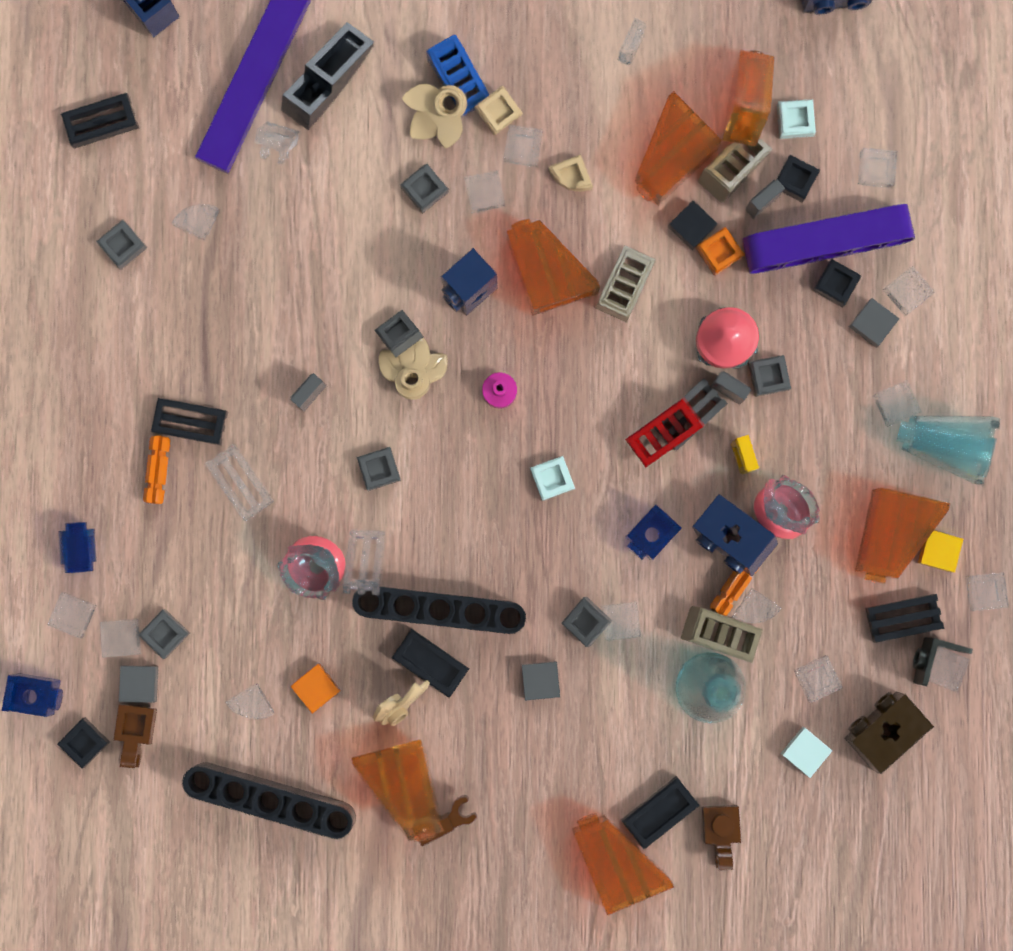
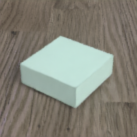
[777,100,816,139]
[530,456,575,501]
[781,727,832,778]

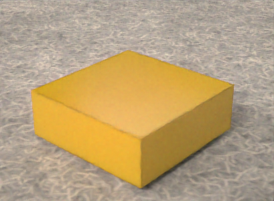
[731,435,759,475]
[918,529,964,573]

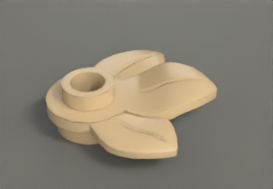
[402,83,467,149]
[379,338,448,400]
[373,680,430,726]

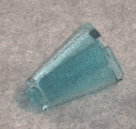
[896,416,1000,486]
[675,652,746,723]

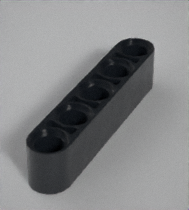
[352,586,526,634]
[182,762,356,839]

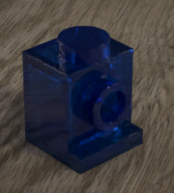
[625,504,682,560]
[1,673,63,717]

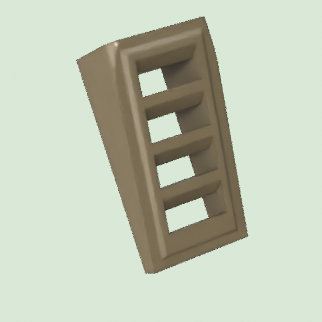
[698,127,772,202]
[596,246,656,323]
[681,606,763,663]

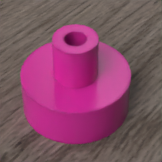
[482,372,517,409]

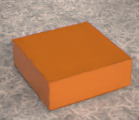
[696,227,745,276]
[290,663,341,714]

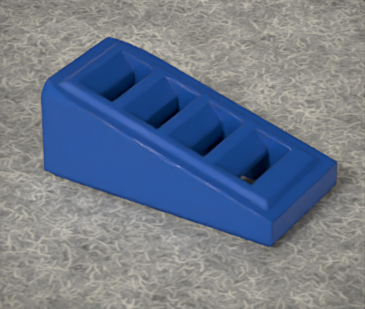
[426,34,489,117]

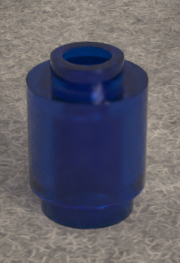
[58,522,97,573]

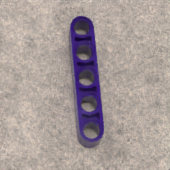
[742,204,915,274]

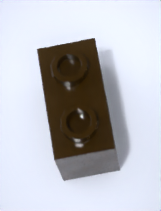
[844,692,934,774]

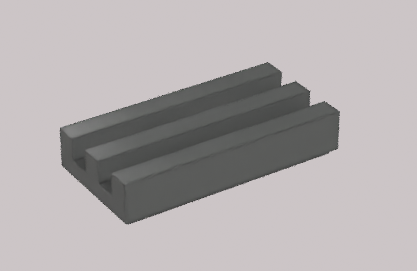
[654,378,728,451]

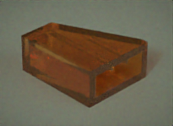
[722,50,775,147]
[635,91,722,206]
[506,219,600,316]
[855,488,950,584]
[352,739,444,842]
[572,813,674,916]

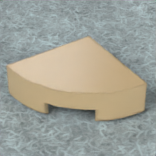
[548,155,593,191]

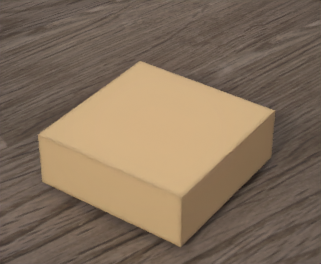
[474,85,523,135]

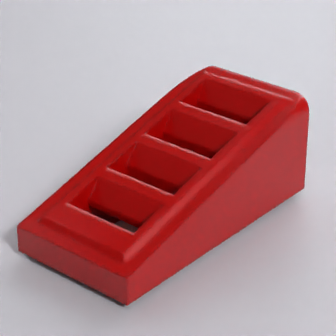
[625,397,704,468]

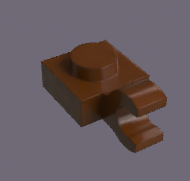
[113,704,157,769]
[415,795,477,847]
[702,805,741,870]

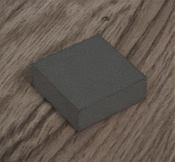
[400,163,449,213]
[746,179,785,219]
[96,220,147,270]
[849,298,899,348]
[375,310,423,358]
[748,355,791,397]
[710,371,751,405]
[290,373,327,412]
[357,447,401,491]
[561,597,612,647]
[138,609,190,659]
[522,661,560,701]
[119,665,159,703]

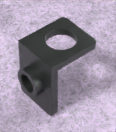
[913,637,973,686]

